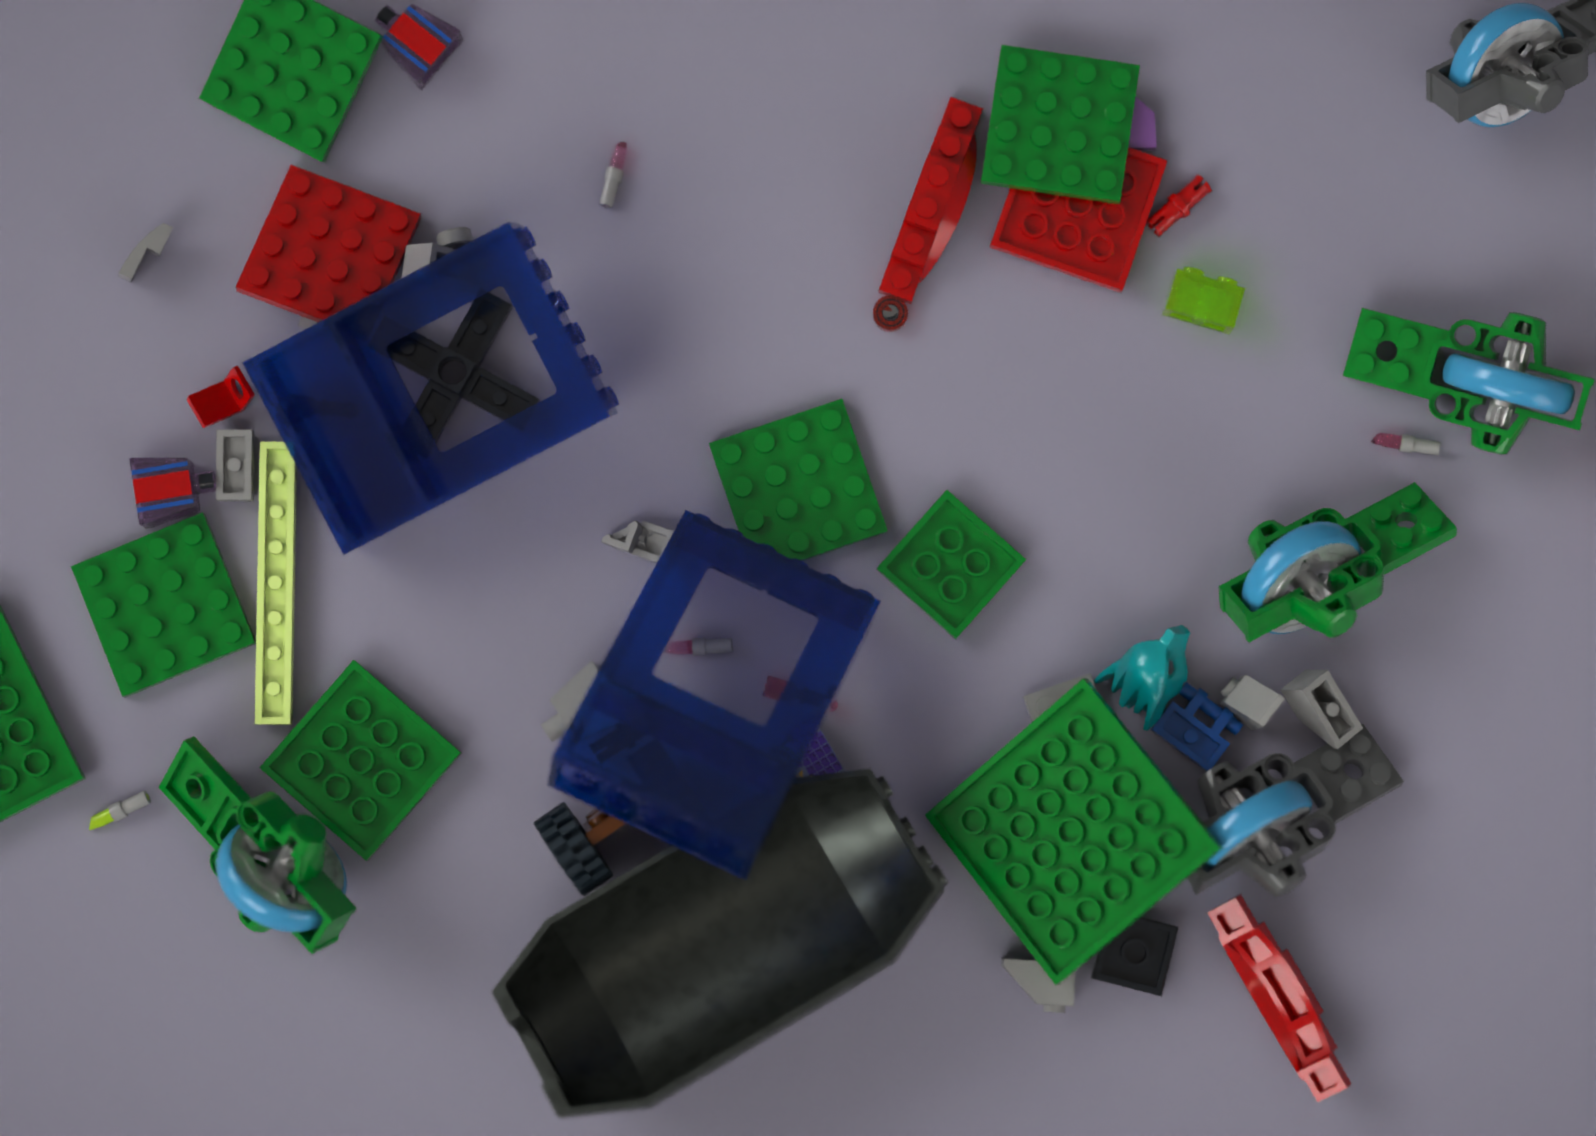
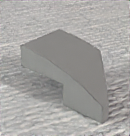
[118,223,173,282]
[601,521,680,567]

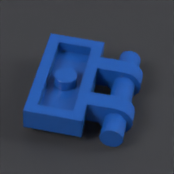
[1151,682,1244,771]

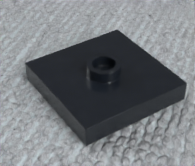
[1091,917,1179,997]

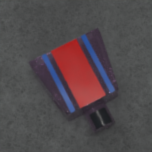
[375,4,463,90]
[129,458,216,529]

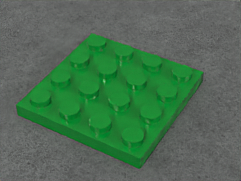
[199,0,384,162]
[980,44,1140,204]
[709,399,888,577]
[71,512,256,698]
[259,660,462,861]

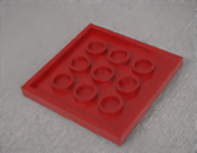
[989,147,1168,293]
[236,165,422,341]

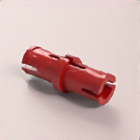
[1146,174,1212,237]

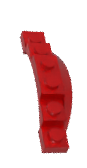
[878,97,983,304]
[1207,894,1352,1102]

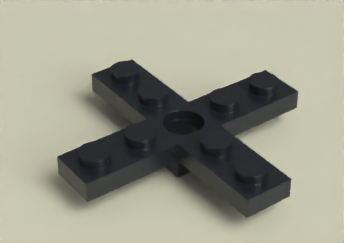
[368,288,540,459]

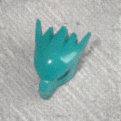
[1093,625,1191,731]

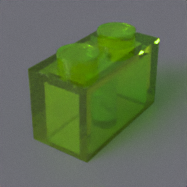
[1162,267,1245,334]

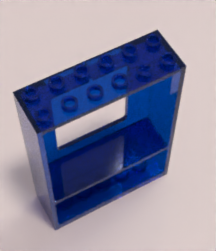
[243,222,619,555]
[547,510,881,880]

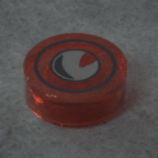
[873,295,908,332]

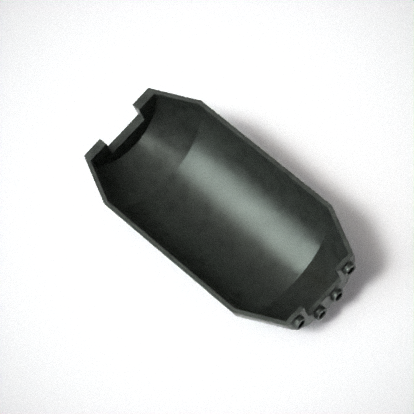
[492,768,948,1118]

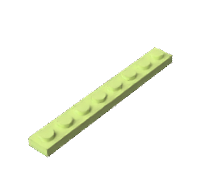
[255,442,297,725]

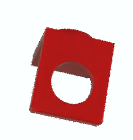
[186,365,255,428]

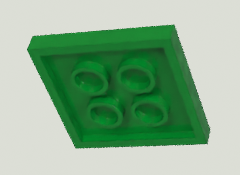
[876,490,1026,640]

